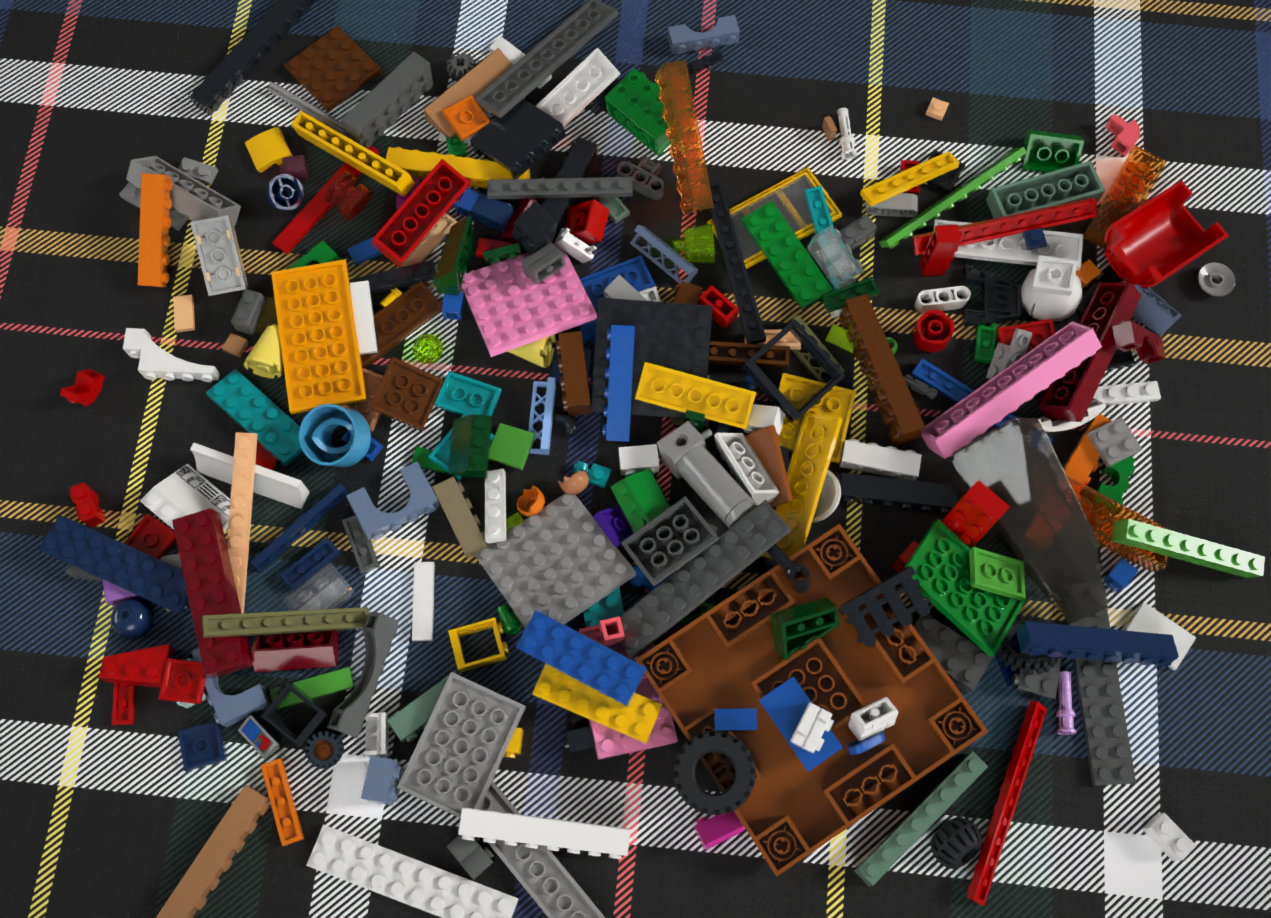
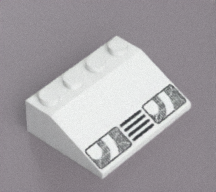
[140,464,230,532]

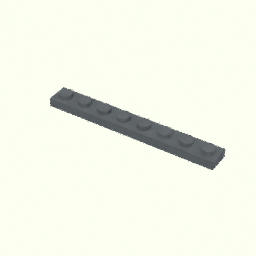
[487,177,633,199]

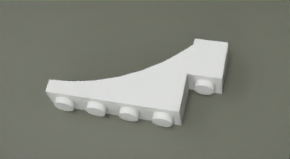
[123,328,220,382]

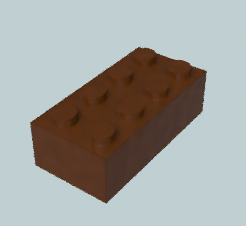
[556,331,591,417]

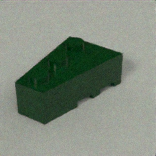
[770,597,839,661]

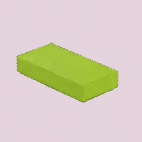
[825,324,855,353]

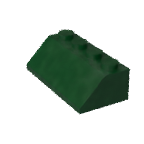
[433,216,474,296]

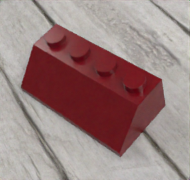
[250,630,339,673]

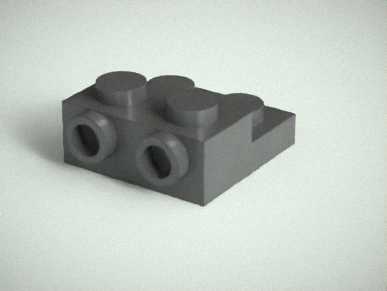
[1012,651,1061,699]

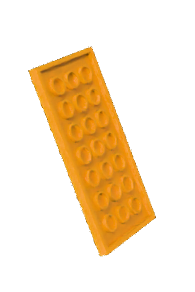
[271,259,367,414]

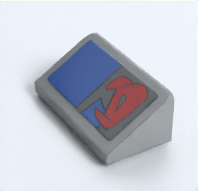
[238,715,280,760]

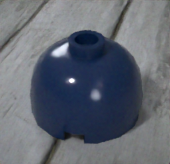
[265,174,304,211]
[111,599,154,639]

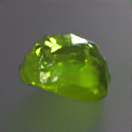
[413,334,443,364]

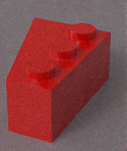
[99,644,175,688]

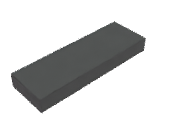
[342,515,380,574]

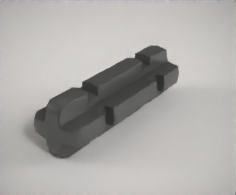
[904,374,938,400]

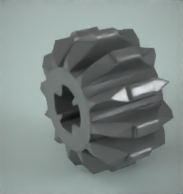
[446,52,476,81]

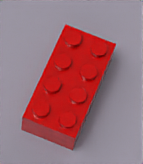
[942,480,1010,548]

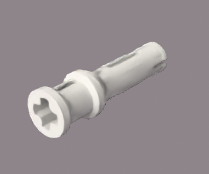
[837,108,857,160]

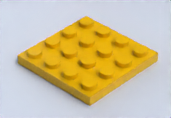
[774,373,856,464]

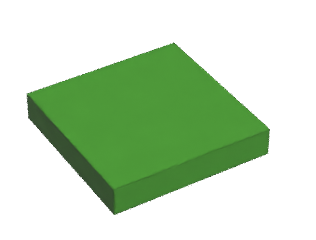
[489,423,536,470]

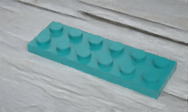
[206,369,303,466]

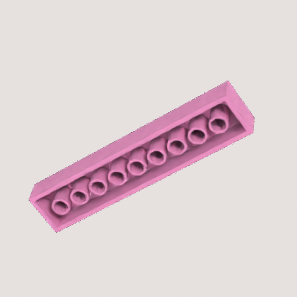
[921,322,1102,459]

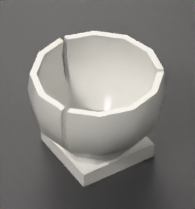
[1021,255,1082,322]

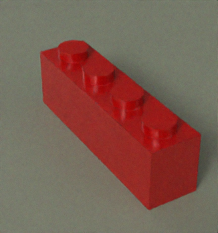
[920,225,962,277]

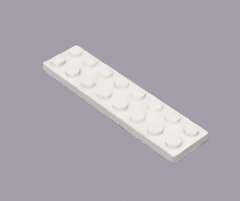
[933,219,1083,270]

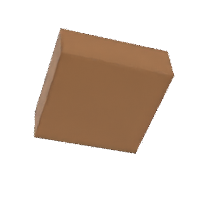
[822,116,837,141]
[222,333,249,358]

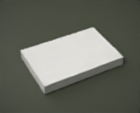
[1125,602,1196,670]

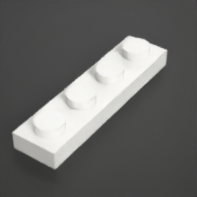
[1091,381,1161,406]
[485,469,506,544]

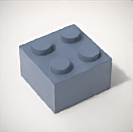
[361,756,404,806]

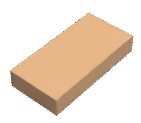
[173,294,195,333]

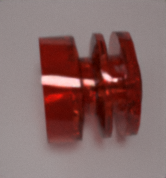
[324,171,373,221]

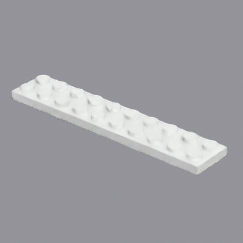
[306,824,519,918]

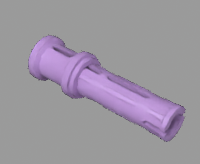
[1056,671,1076,735]

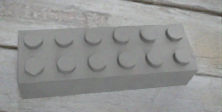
[126,156,241,226]

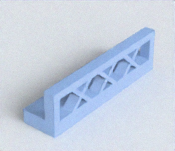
[528,377,556,455]

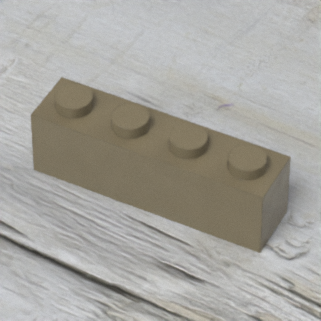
[432,477,487,559]

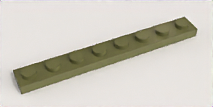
[202,607,369,638]

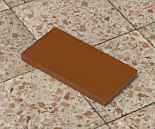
[745,425,793,508]

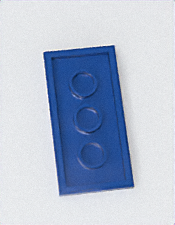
[580,255,656,311]
[759,676,843,772]

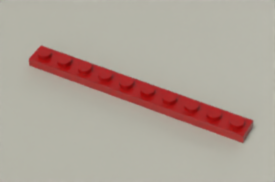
[912,197,1096,256]
[967,700,1047,906]

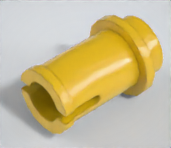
[380,288,402,308]

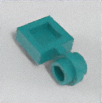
[573,461,611,489]

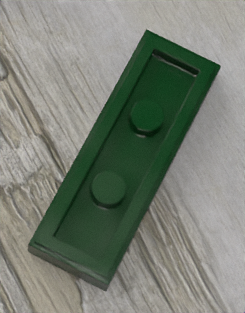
[821,277,880,313]

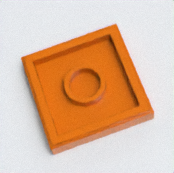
[442,95,491,142]

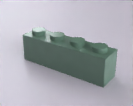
[387,671,456,743]

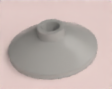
[1198,262,1235,296]

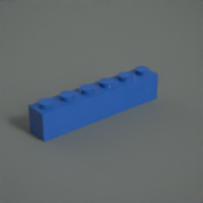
[603,325,635,442]

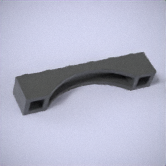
[327,612,399,738]

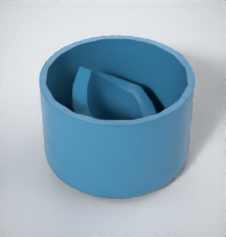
[299,404,371,468]

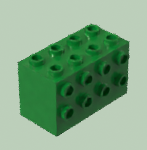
[605,68,687,156]

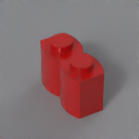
[70,482,105,528]

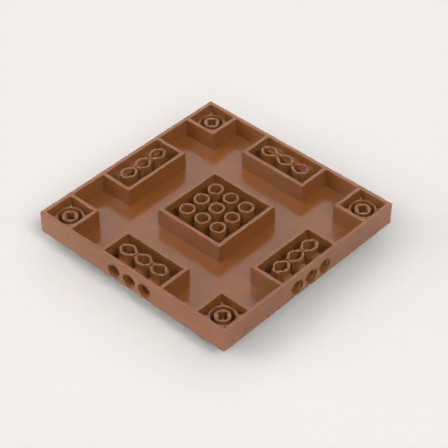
[636,524,988,877]

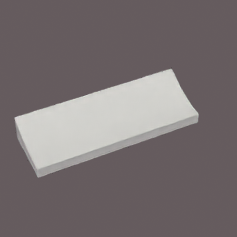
[190,443,310,509]

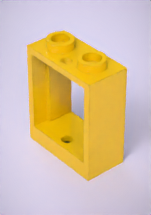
[448,617,509,673]

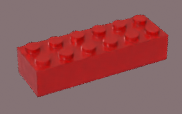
[371,159,471,268]

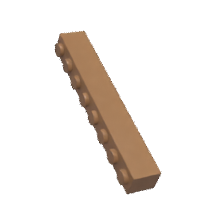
[156,785,270,918]

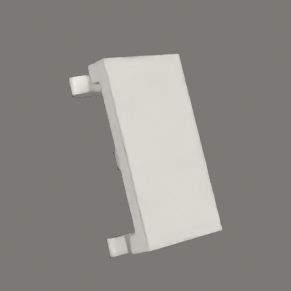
[554,227,597,264]
[365,712,389,757]

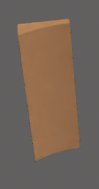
[424,48,513,140]

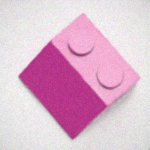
[693,811,745,851]

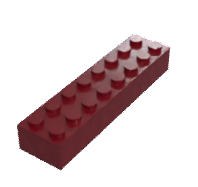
[1038,282,1142,422]
[172,508,253,678]

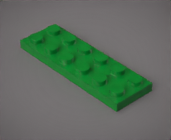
[741,200,833,310]

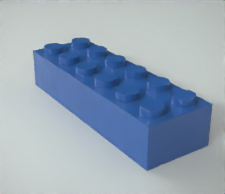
[516,610,647,707]

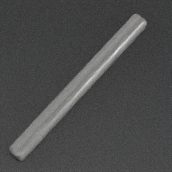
[267,82,345,136]

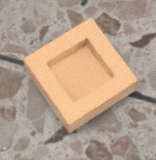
[925,97,949,121]

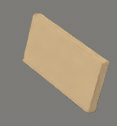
[402,214,458,267]

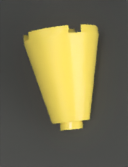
[244,324,283,379]
[507,334,556,368]

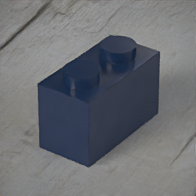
[471,193,514,232]

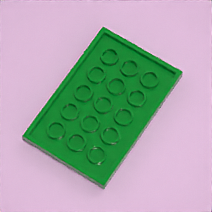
[903,519,1026,657]

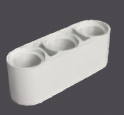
[914,286,971,313]

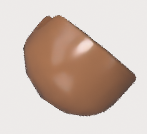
[558,471,589,495]

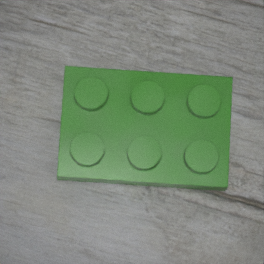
[969,547,1026,601]

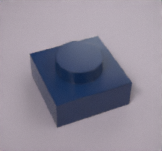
[1023,228,1047,251]

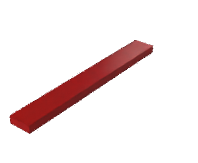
[272,145,379,255]

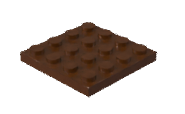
[284,25,382,113]

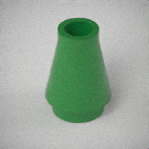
[497,604,521,635]

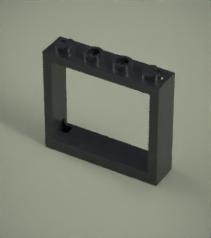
[741,319,845,423]

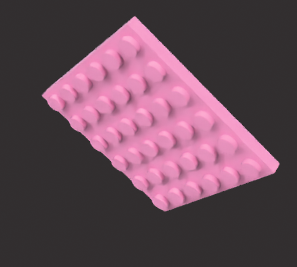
[461,243,597,357]

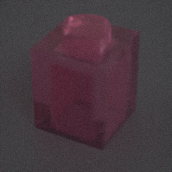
[280,155,309,181]

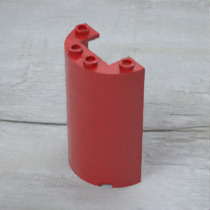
[1104,180,1229,288]

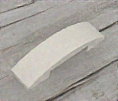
[1026,400,1106,432]

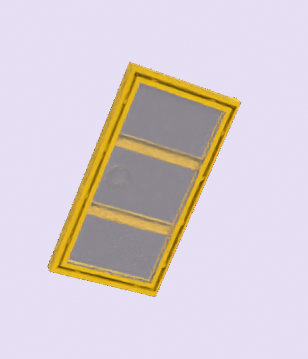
[707,167,842,269]

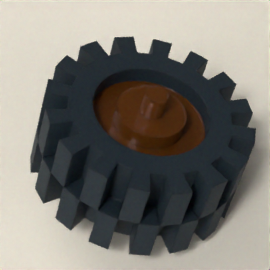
[305,730,344,769]

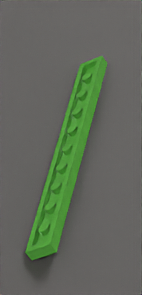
[879,147,1027,249]

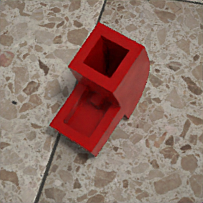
[60,369,105,406]

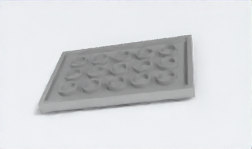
[397,672,526,818]

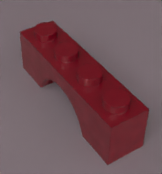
[1112,320,1166,364]

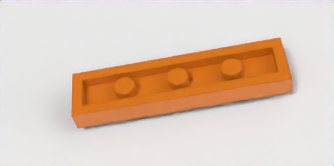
[261,758,304,846]

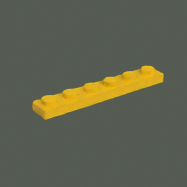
[860,151,960,207]

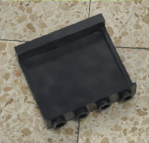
[469,99,566,179]

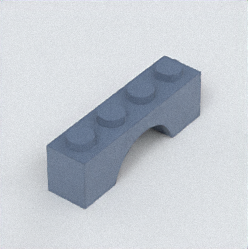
[668,15,740,54]

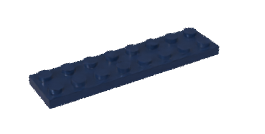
[38,515,189,615]

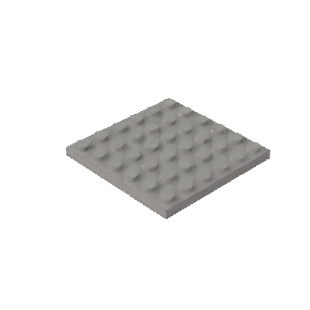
[474,493,636,628]

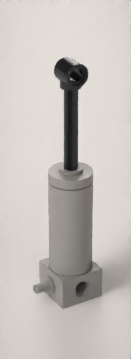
[657,421,811,593]

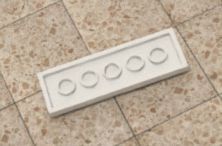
[536,47,620,128]

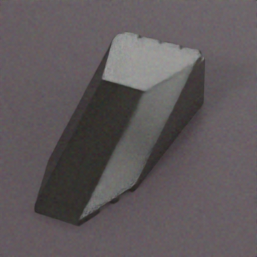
[952,418,1108,624]

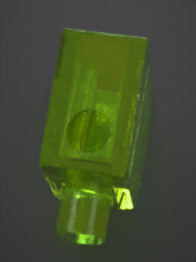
[673,224,715,263]

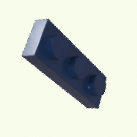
[280,537,341,591]

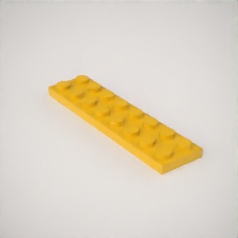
[761,412,843,561]

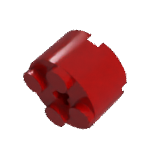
[912,309,955,353]

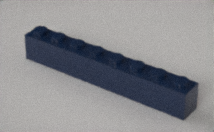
[1016,621,1179,667]

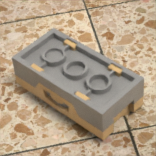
[190,214,248,296]

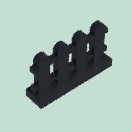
[838,566,931,647]

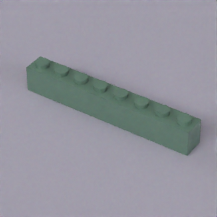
[854,751,988,886]

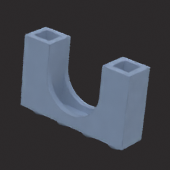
[346,462,439,541]
[191,648,270,727]

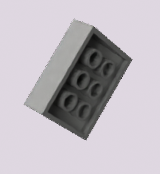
[621,496,719,586]

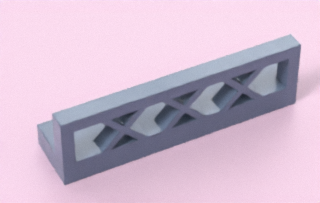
[630,224,698,284]

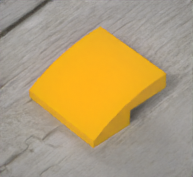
[245,127,293,173]

